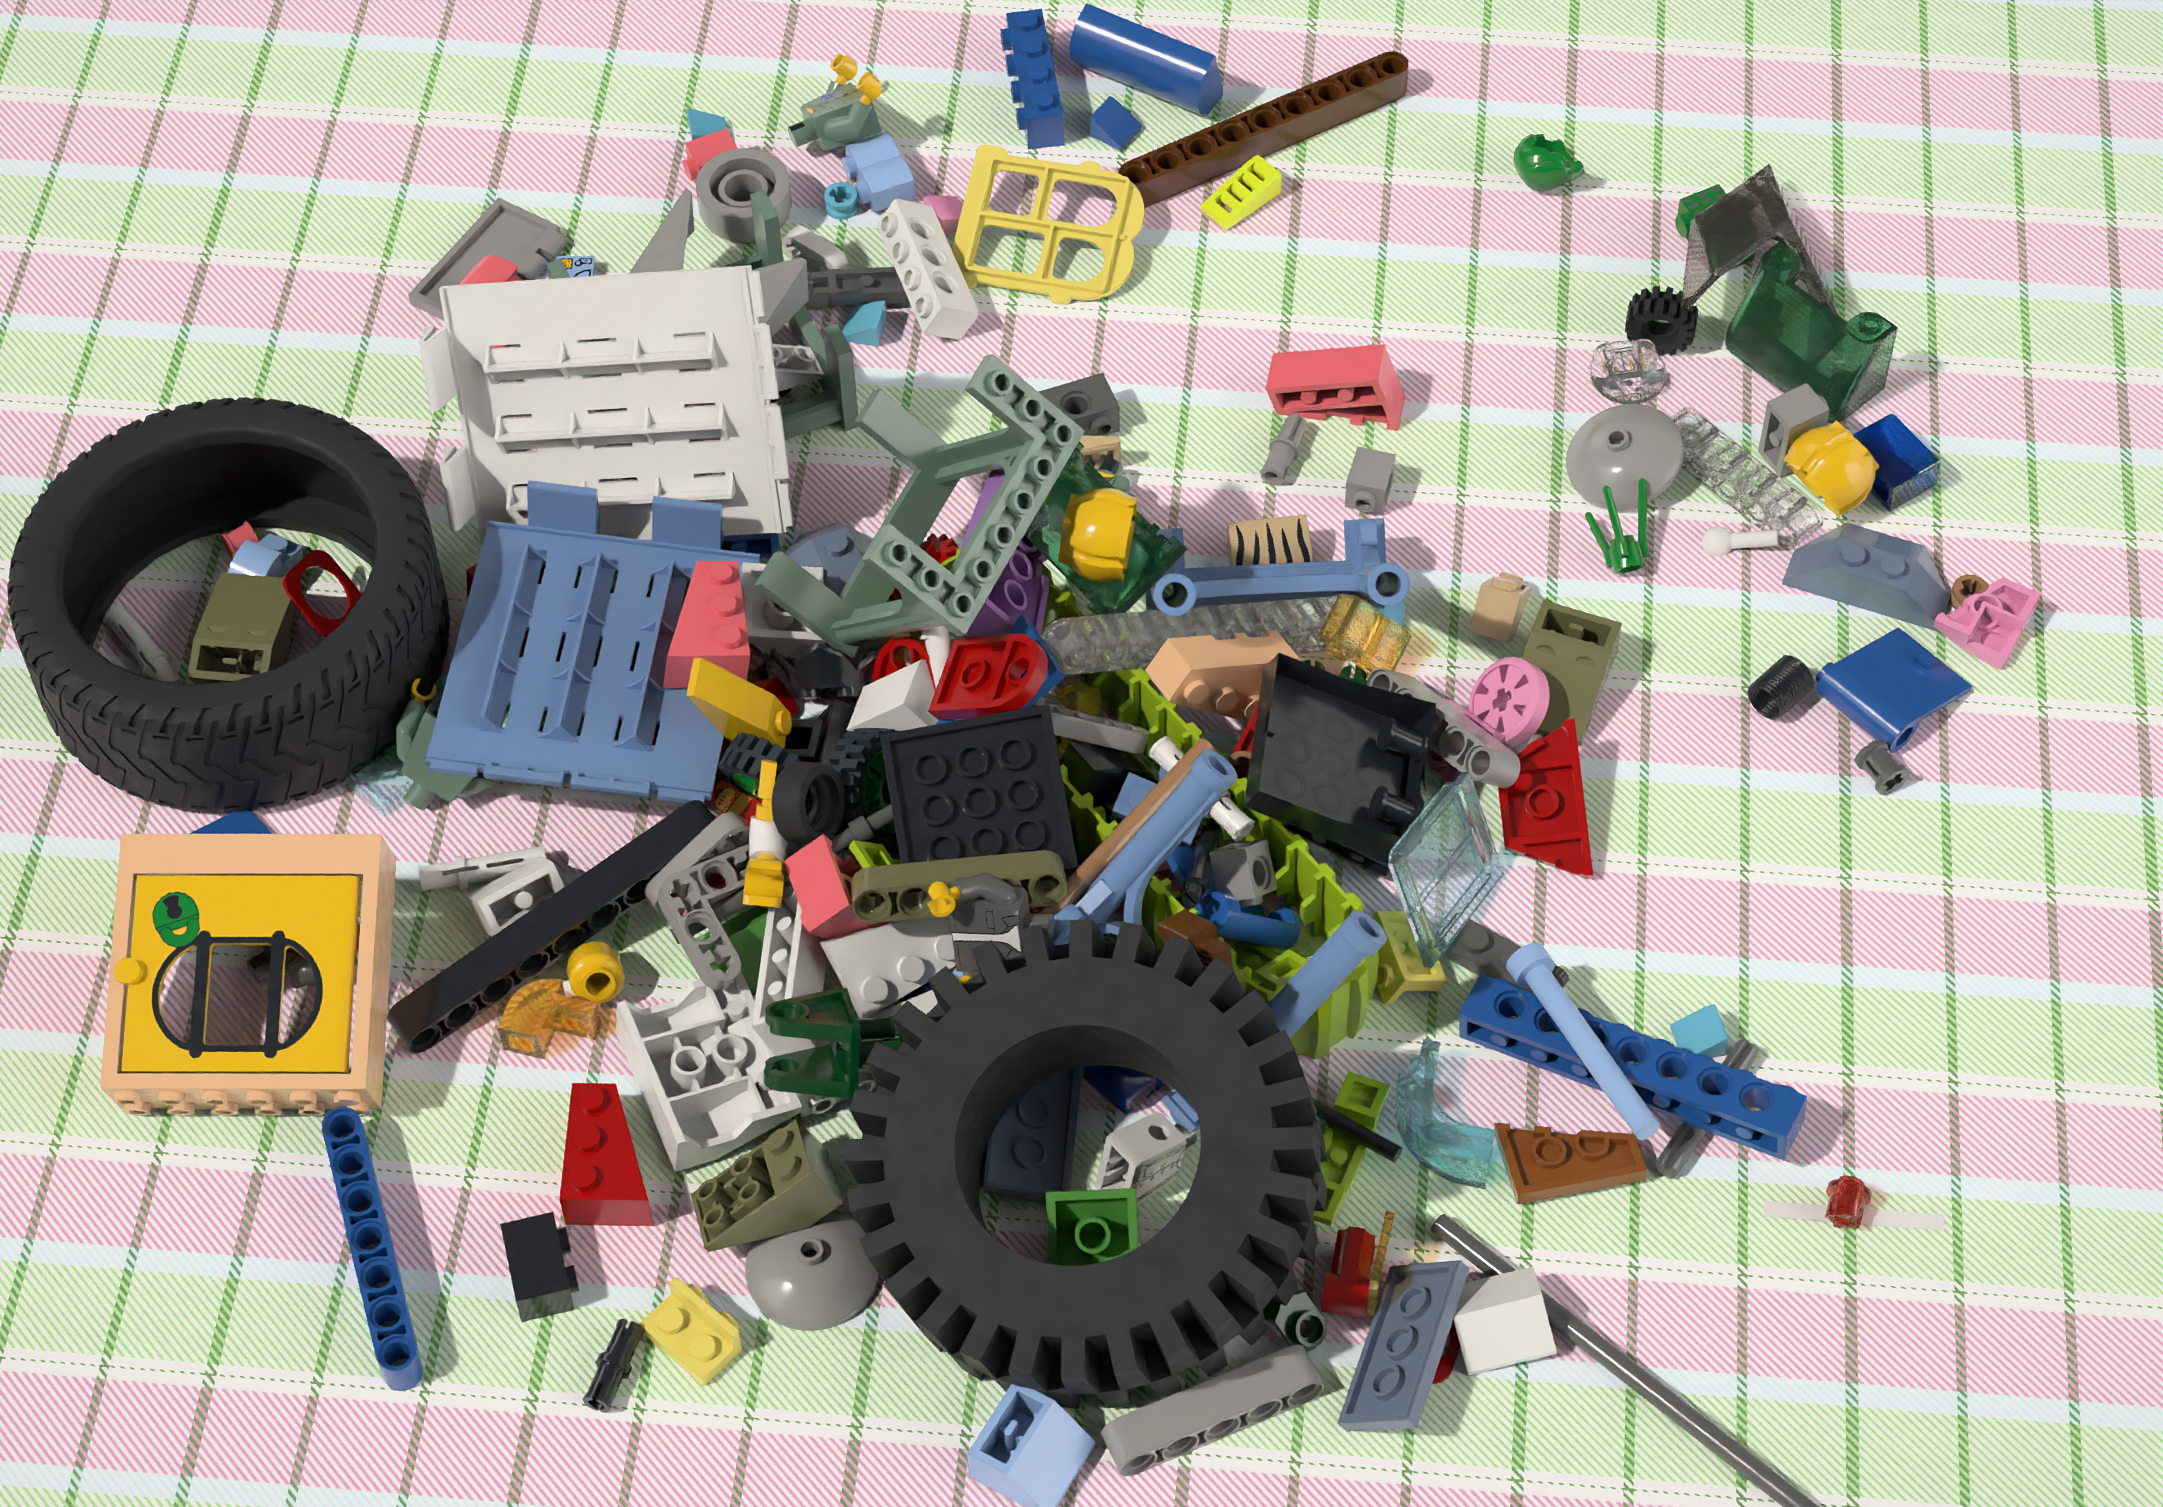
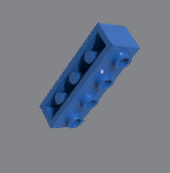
[1000,9,1064,150]

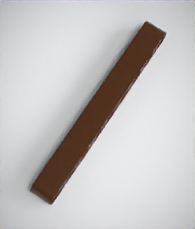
[1118,51,1409,209]

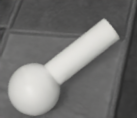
[1701,526,1779,557]

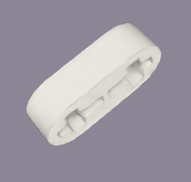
[782,226,849,272]

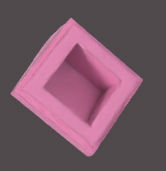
[923,195,963,236]

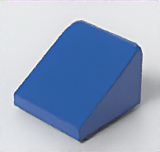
[1090,96,1142,151]

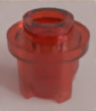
[1825,1176,1872,1229]

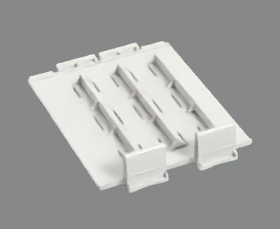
[419,265,794,545]

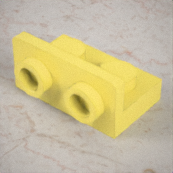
[1372,911,1447,1004]
[639,1277,742,1387]

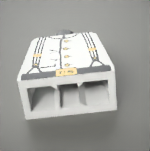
[1095,1112,1197,1206]

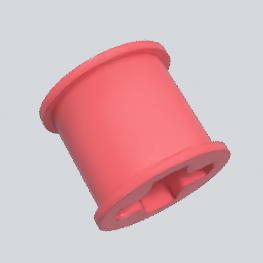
[220,521,259,559]

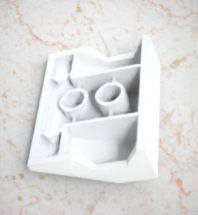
[615,970,802,1172]

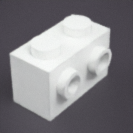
[465,857,565,937]

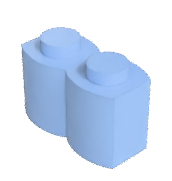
[842,131,916,212]

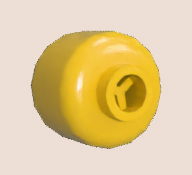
[567,941,625,1005]

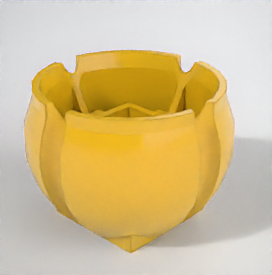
[1783,420,1880,518]
[1058,488,1138,583]

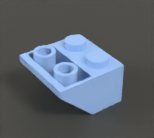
[967,1384,1095,1507]

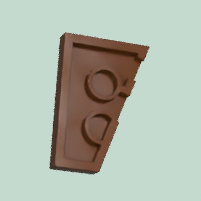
[1494,1123,1647,1204]

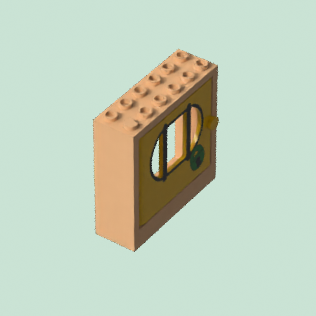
[100,834,397,1116]

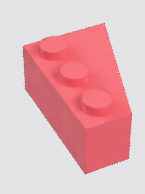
[663,561,750,688]

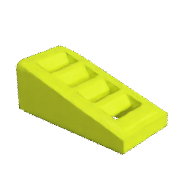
[1201,155,1282,231]

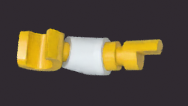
[742,759,789,908]

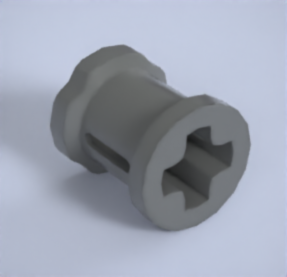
[1854,739,1909,795]

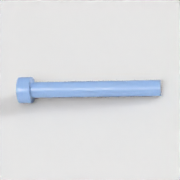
[1506,943,1660,1140]

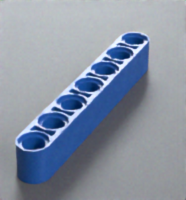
[322,1107,423,1391]

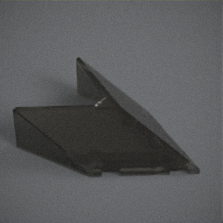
[1680,163,1848,368]

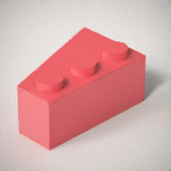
[1265,344,1405,431]
[783,834,896,940]

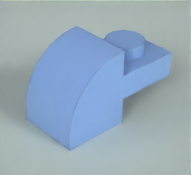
[228,533,304,578]

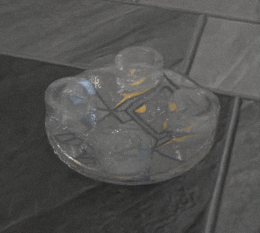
[1589,339,1667,404]

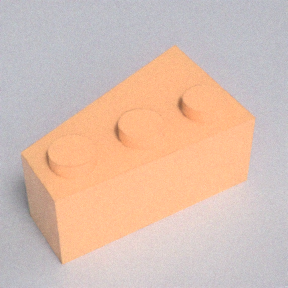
[1145,630,1301,722]

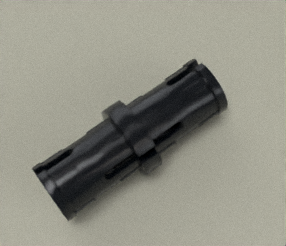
[583,1319,645,1413]

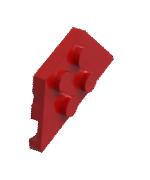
[1498,718,1594,879]

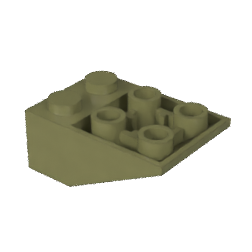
[187,572,296,684]
[1506,600,1622,746]
[691,1119,843,1252]

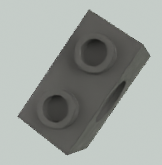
[1038,373,1120,436]

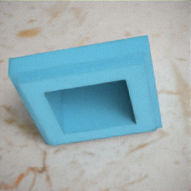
[686,109,727,141]
[843,300,887,346]
[1670,1004,1728,1058]

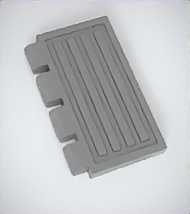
[408,197,568,321]

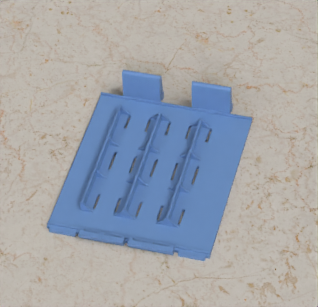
[425,480,760,803]

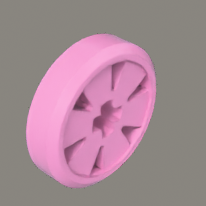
[1468,657,1549,748]

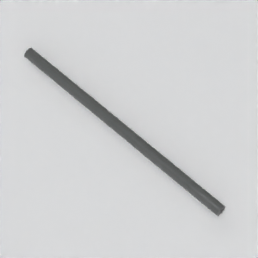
[1431,1214,1820,1507]

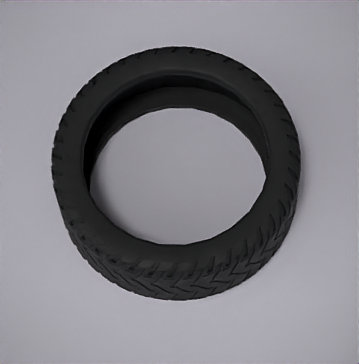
[7,397,450,813]

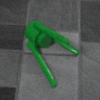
[1585,478,1650,574]

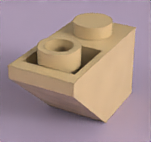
[1469,572,1532,642]

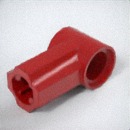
[1321,1226,1376,1319]

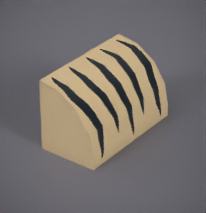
[1227,514,1313,566]

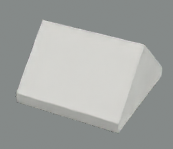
[741,562,825,656]
[847,660,939,731]
[1453,1266,1557,1376]

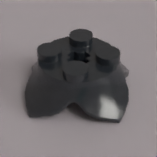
[770,642,881,701]

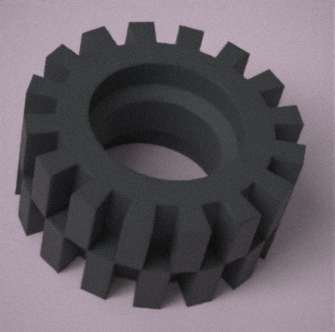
[1625,286,1698,356]

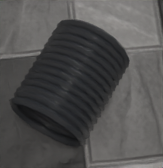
[1747,655,1815,720]

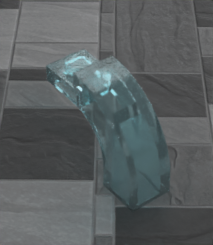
[1395,1039,1495,1189]

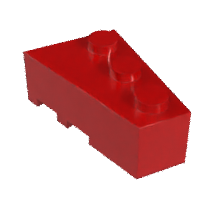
[559,1083,654,1226]

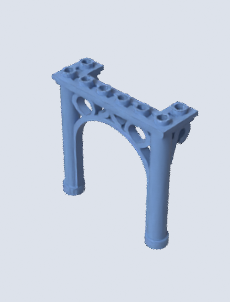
[1142,518,1410,616]
[1052,749,1387,1133]

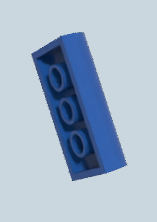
[1070,3,1223,116]

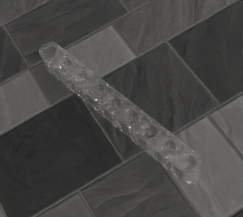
[1042,596,1369,674]

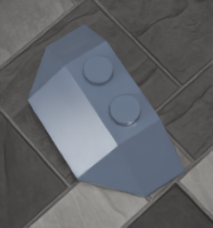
[785,522,892,655]
[1782,522,1950,632]

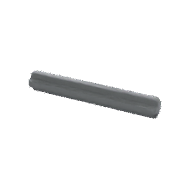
[1655,1039,1758,1179]

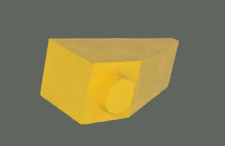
[686,658,792,748]

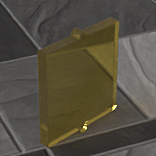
[1366,1211,1395,1316]

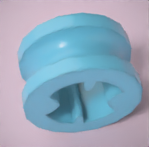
[824,182,858,220]

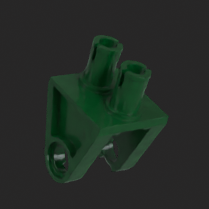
[763,988,902,1099]

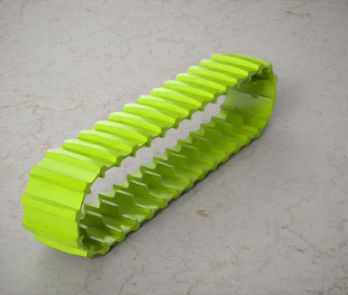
[910,548,1379,1060]

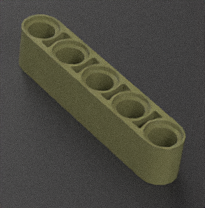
[851,850,1068,923]

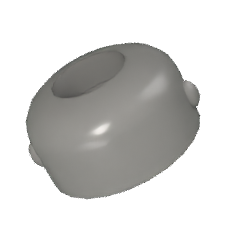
[695,148,792,243]

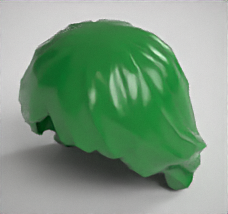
[1513,133,1585,191]

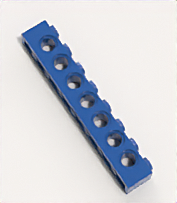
[1459,974,1807,1161]

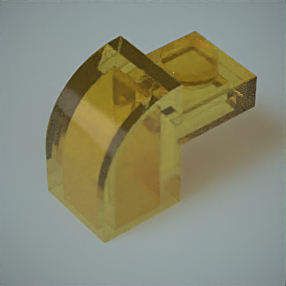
[498,979,602,1059]

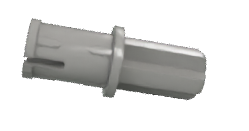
[1260,413,1307,485]

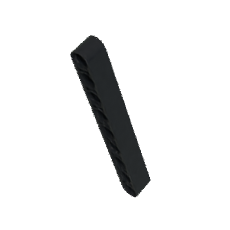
[387,800,716,1054]

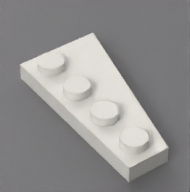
[820,916,956,1018]

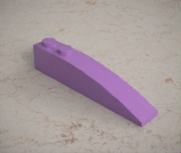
[960,469,1049,638]

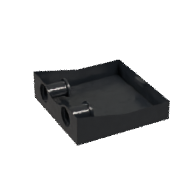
[1244,653,1436,865]
[880,704,1078,893]

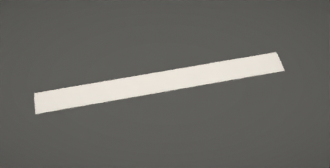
[1764,1201,1945,1231]

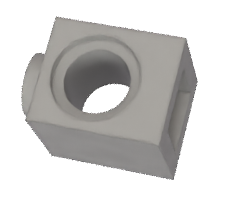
[1345,446,1396,515]
[1209,839,1278,907]

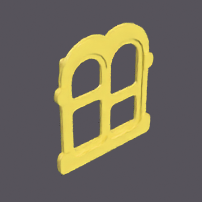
[952,144,1145,305]

